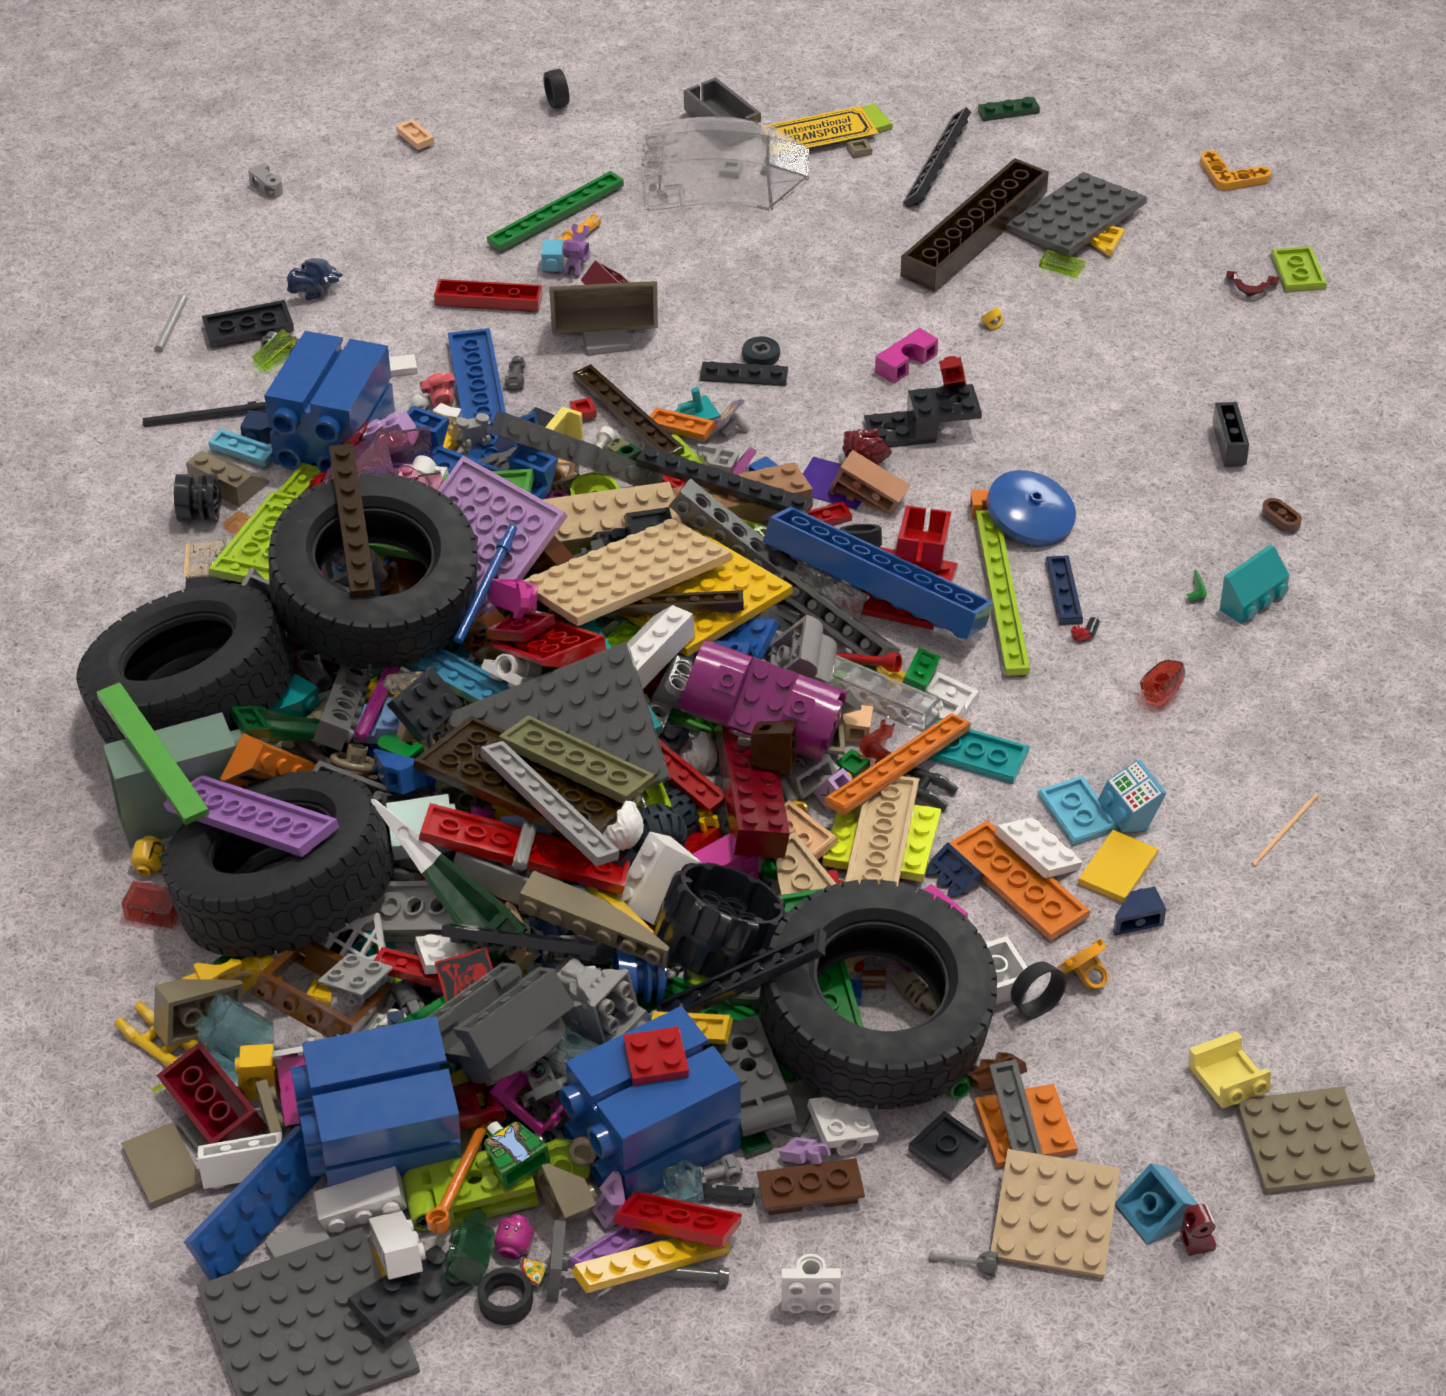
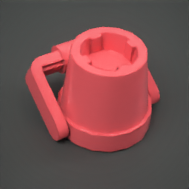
[419,373,457,408]

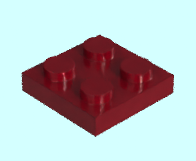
[486,613,556,644]

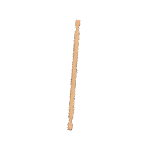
[1251,793,1319,866]

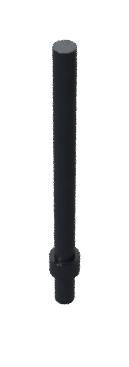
[142,401,266,426]

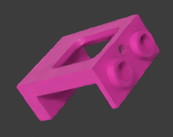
[489,1070,567,1135]

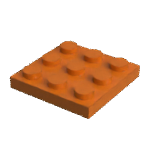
[974,1084,1078,1169]

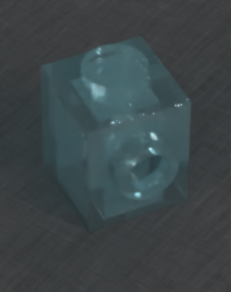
[662,1160,704,1203]

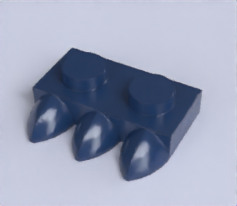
[925,842,984,897]

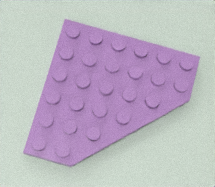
[438,456,568,621]

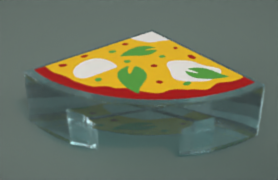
[520,1257,549,1293]

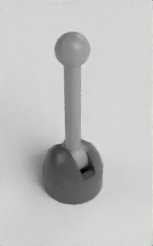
[929,1250,999,1275]

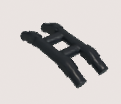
[875,759,959,812]

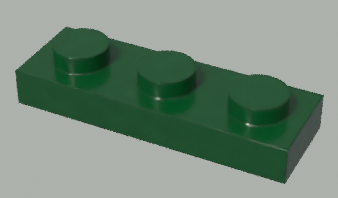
[978,97,1040,121]

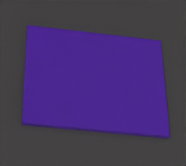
[803,456,861,510]

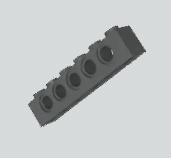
[669,479,799,577]
[779,569,900,667]
[313,663,374,751]

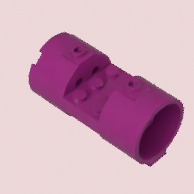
[680,640,848,762]

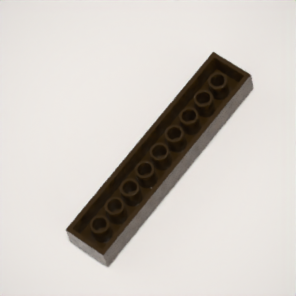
[900,158,1049,291]

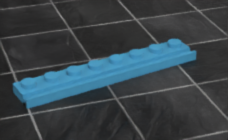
[404,648,510,703]

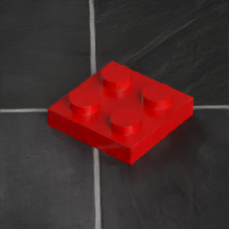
[623,1026,689,1086]

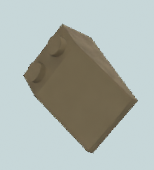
[154,979,243,1047]

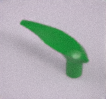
[1186,570,1207,603]

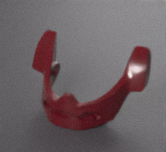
[1226,271,1279,296]

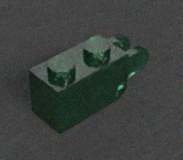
[444,1209,495,1286]

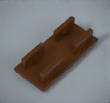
[757,1158,865,1215]

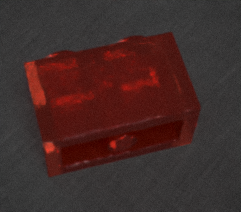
[121,880,179,929]

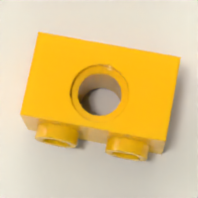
[235,1044,279,1101]

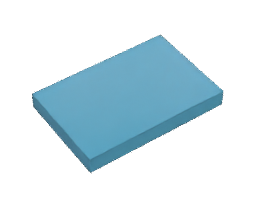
[1038,776,1118,846]

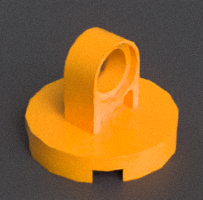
[1057,938,1108,989]

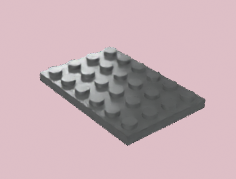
[1005,172,1147,257]

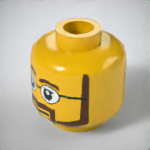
[130,836,166,876]

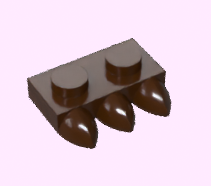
[966,1052,1028,1092]

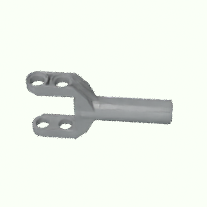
[648,650,699,737]

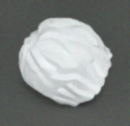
[679,731,718,776]
[602,801,644,850]

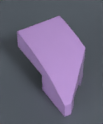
[592,1171,625,1229]

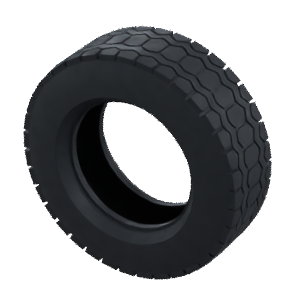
[268,473,478,669]
[76,583,295,744]
[162,771,394,957]
[759,879,997,1109]

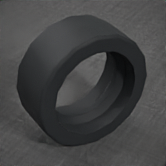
[543,69,570,108]
[839,524,882,547]
[477,1267,533,1325]

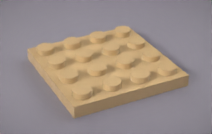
[991,1149,1120,1278]

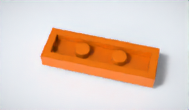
[650,407,715,441]

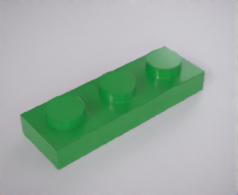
[901,647,941,694]

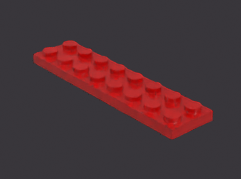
[418,803,630,895]

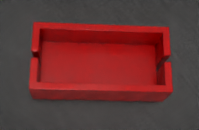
[896,505,951,572]

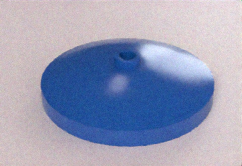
[986,470,1076,546]

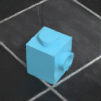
[541,239,565,272]

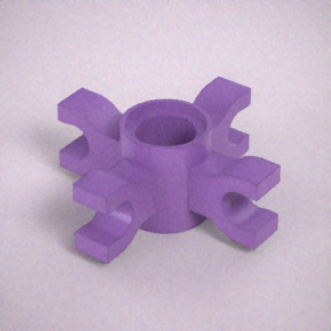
[562,224,591,276]

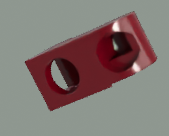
[1180,1204,1216,1256]

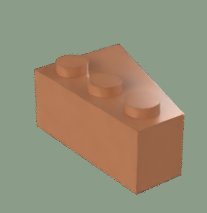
[828,450,910,515]

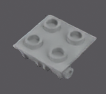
[318,953,393,1007]

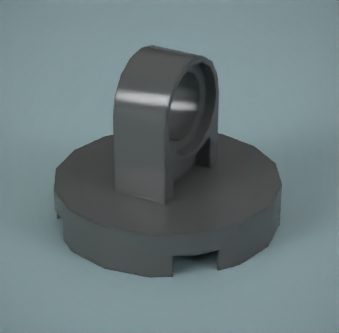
[520,1058,567,1110]

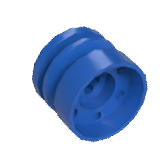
[612,948,667,1004]

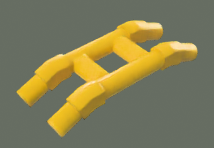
[114,1000,207,1067]

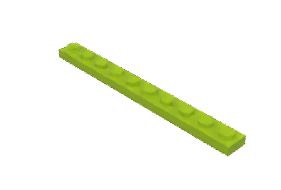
[975,510,1030,676]

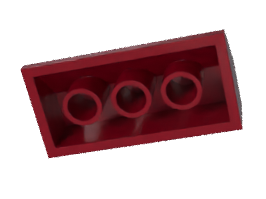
[156,1042,267,1144]

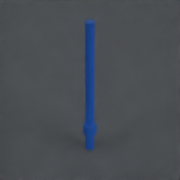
[454,524,518,644]

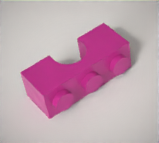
[875,328,938,384]

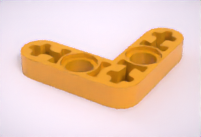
[1200,150,1272,191]

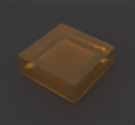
[223,511,250,534]

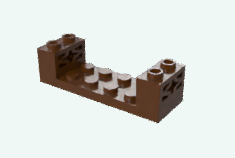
[462,535,575,664]

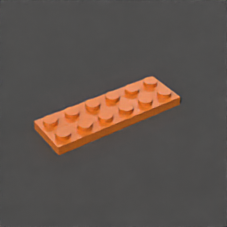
[949,820,1090,941]

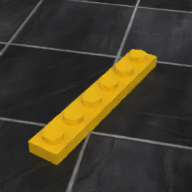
[572,1237,731,1293]

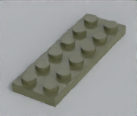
[498,715,655,804]

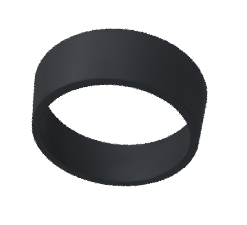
[1011,961,1067,1019]

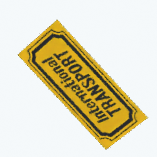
[761,106,878,154]

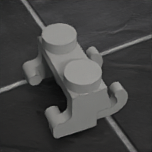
[448,413,491,450]

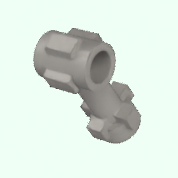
[688,1154,743,1188]

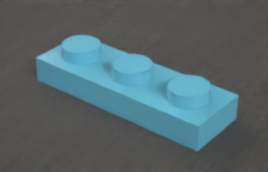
[208,428,273,468]

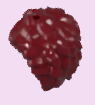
[842,429,892,466]

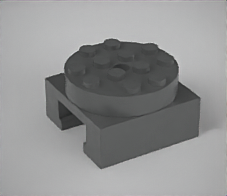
[426,963,574,1086]

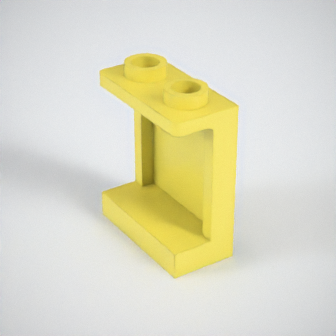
[546,407,583,461]
[1189,1031,1271,1109]

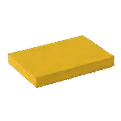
[1078,830,1158,903]

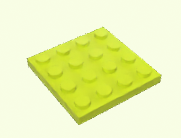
[823,804,941,882]

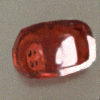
[1140,660,1186,707]

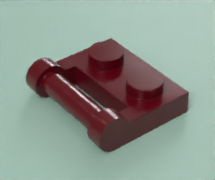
[453,1081,506,1130]

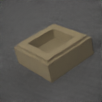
[847,139,873,158]

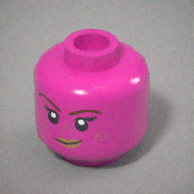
[494,1214,534,1260]

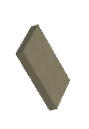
[121,1122,203,1209]

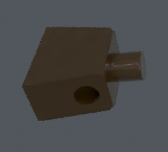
[737,720,796,775]

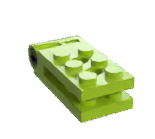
[402,1151,539,1232]

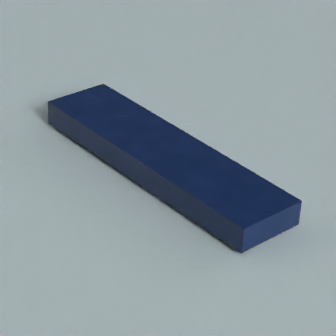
[1045,555,1083,625]

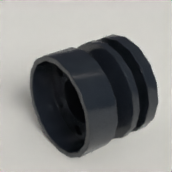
[174,473,222,521]

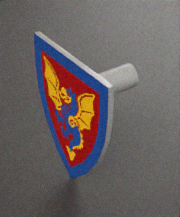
[706,399,750,440]

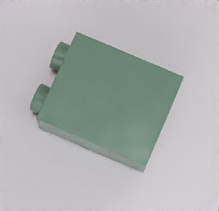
[103,712,242,848]

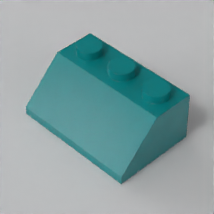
[1219,544,1290,624]

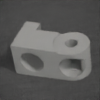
[248,163,283,198]

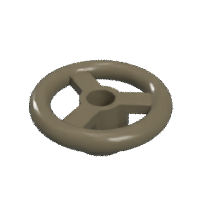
[330,743,376,773]

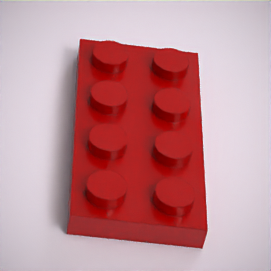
[614,1191,742,1248]

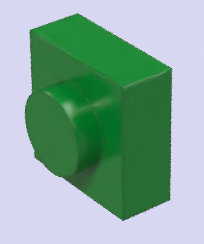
[835,749,870,779]

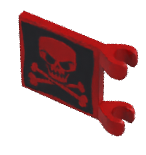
[434,947,493,1002]

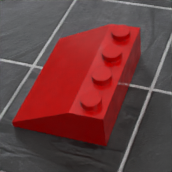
[491,620,607,668]

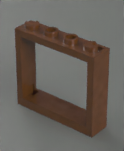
[252,940,394,1038]

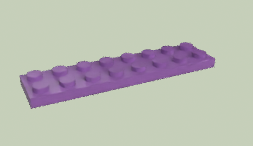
[163,775,339,857]

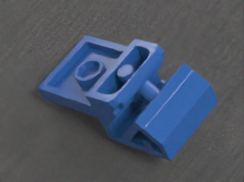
[713,618,779,660]

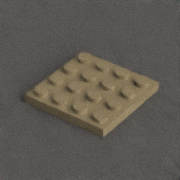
[1236,1087,1375,1194]

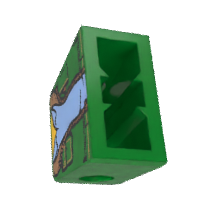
[484,1122,551,1190]

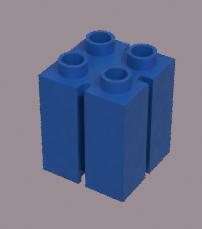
[264,331,395,476]
[559,1006,741,1201]
[290,1016,462,1187]

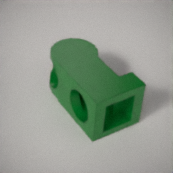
[378,734,425,759]

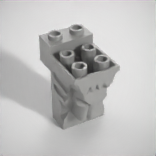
[554,954,649,1049]

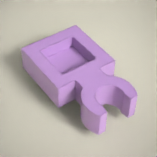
[779,1137,831,1164]

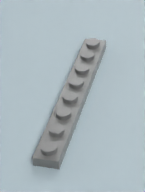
[480,741,619,866]

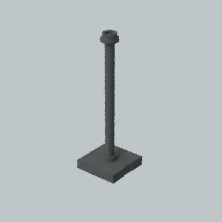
[546,1220,729,1302]

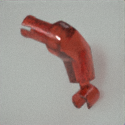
[859,719,895,762]

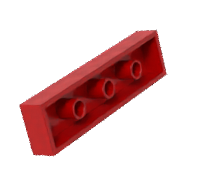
[434,279,543,312]

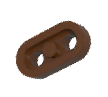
[1262,498,1302,532]

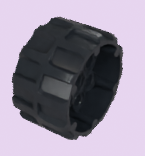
[654,862,788,978]

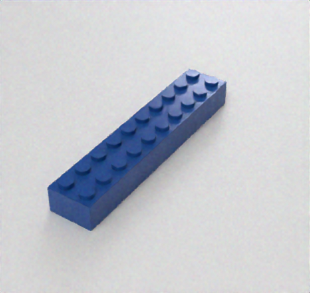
[763,507,994,639]

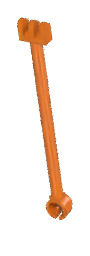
[426,1094,501,1235]

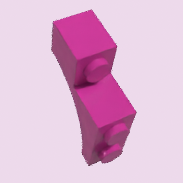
[276,1053,305,1126]

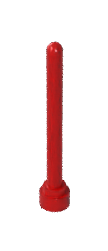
[835,652,902,673]

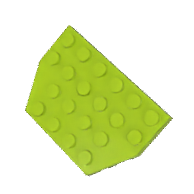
[208,491,298,583]

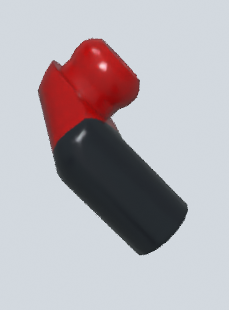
[1071,617,1100,642]

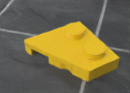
[1089,226,1125,257]

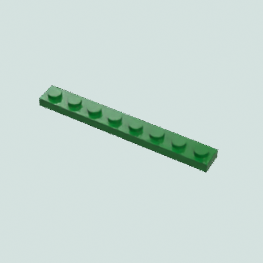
[487,171,624,252]

